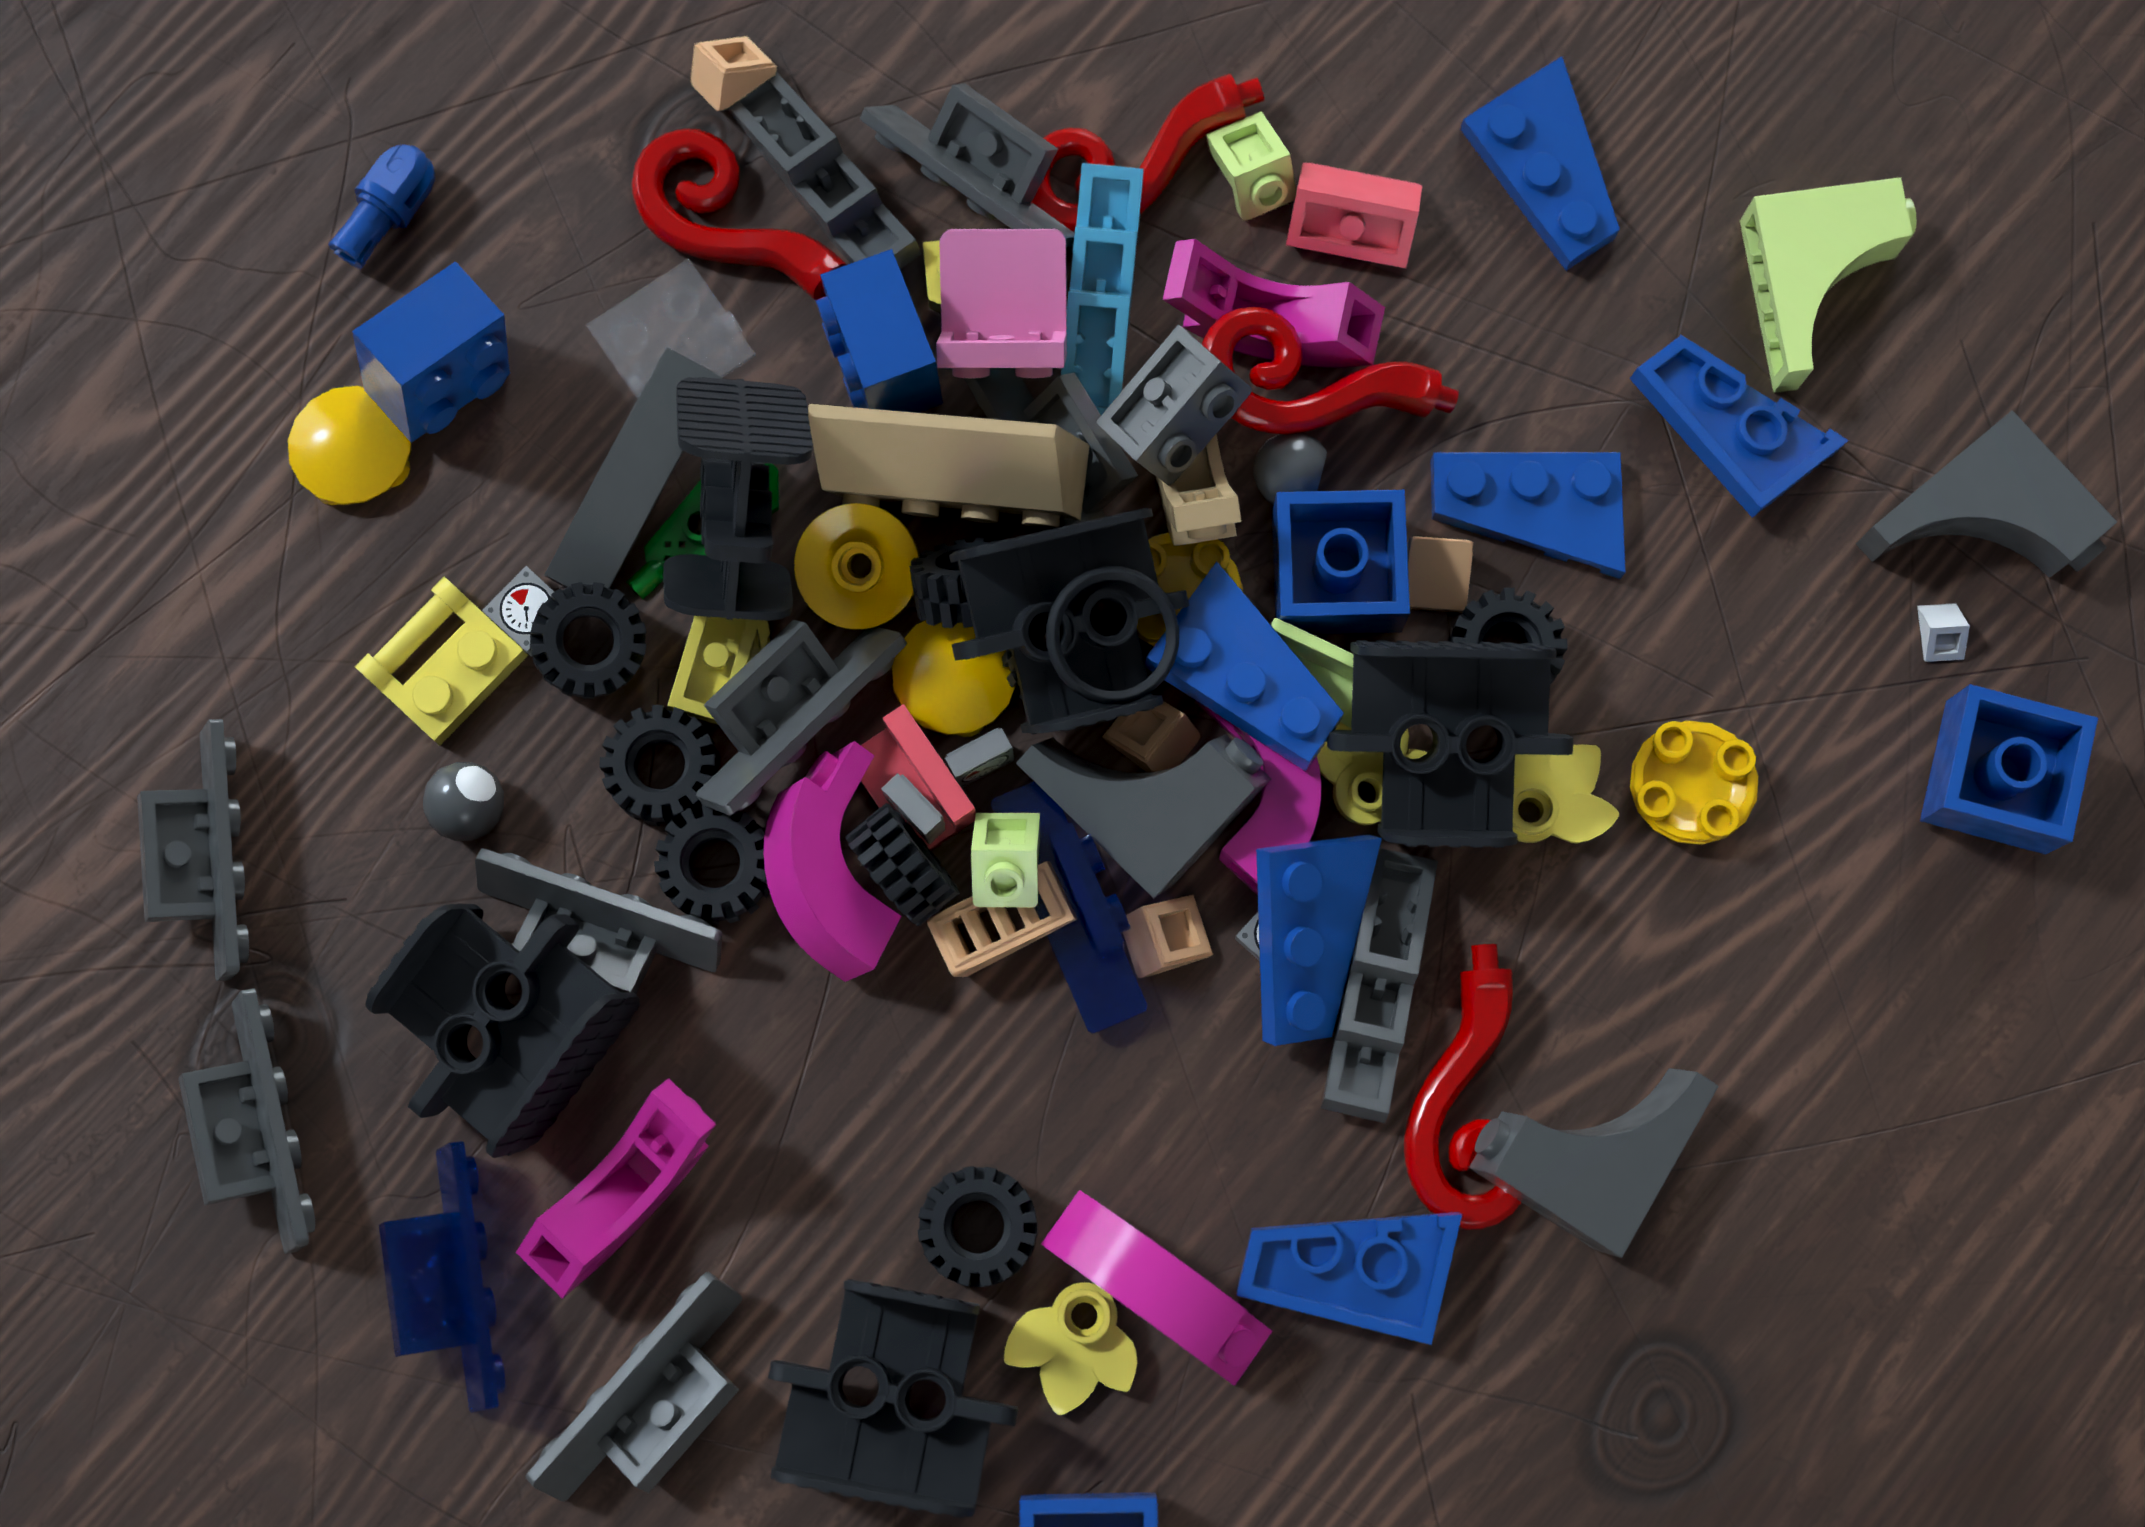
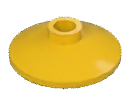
[794,503,919,629]

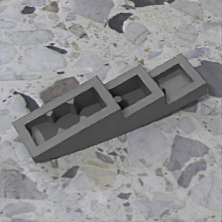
[727,72,921,269]
[544,347,723,588]
[1321,848,1438,1123]

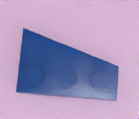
[1460,56,1620,270]
[1629,335,1849,518]
[1431,452,1625,579]
[1145,562,1344,771]
[1256,835,1382,1046]
[1236,1212,1462,1345]

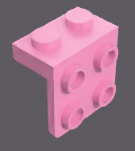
[936,229,1067,378]

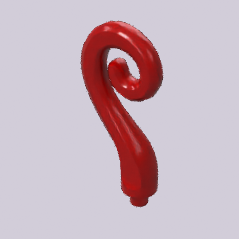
[1032,74,1264,233]
[632,129,847,300]
[1201,307,1458,435]
[1404,944,1522,1230]

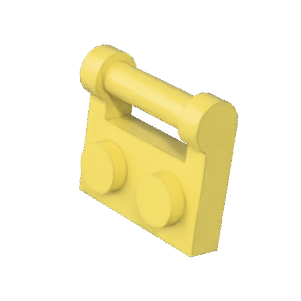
[355,577,528,745]

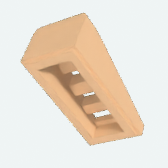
[927,861,1077,977]

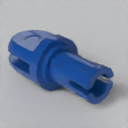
[328,145,436,269]

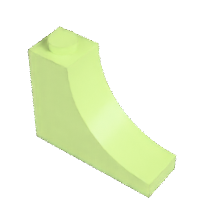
[1740,177,1917,393]

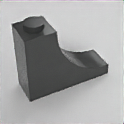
[1856,410,2117,578]
[1016,734,1272,898]
[1469,1068,1719,1258]

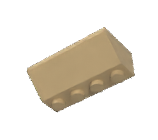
[808,404,1090,529]

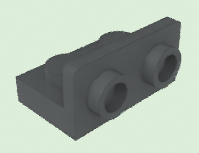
[1096,324,1252,485]

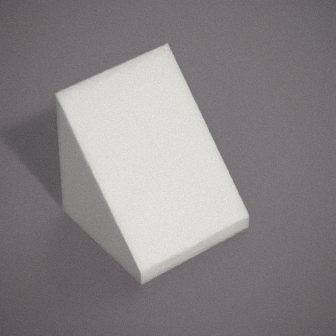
[1917,603,1970,662]

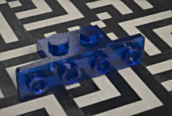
[991,781,1147,1034]
[379,1141,505,1413]

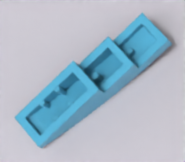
[1061,163,1144,415]

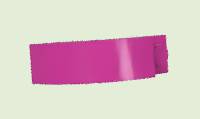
[1162,239,1385,367]
[1195,700,1321,895]
[763,741,901,982]
[516,1078,716,1299]
[1041,1190,1272,1386]

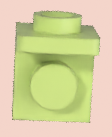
[1206,111,1297,221]
[971,813,1040,908]

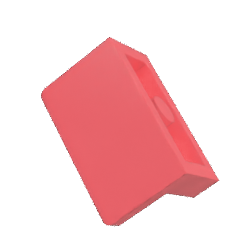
[1286,162,1422,269]
[861,704,976,851]

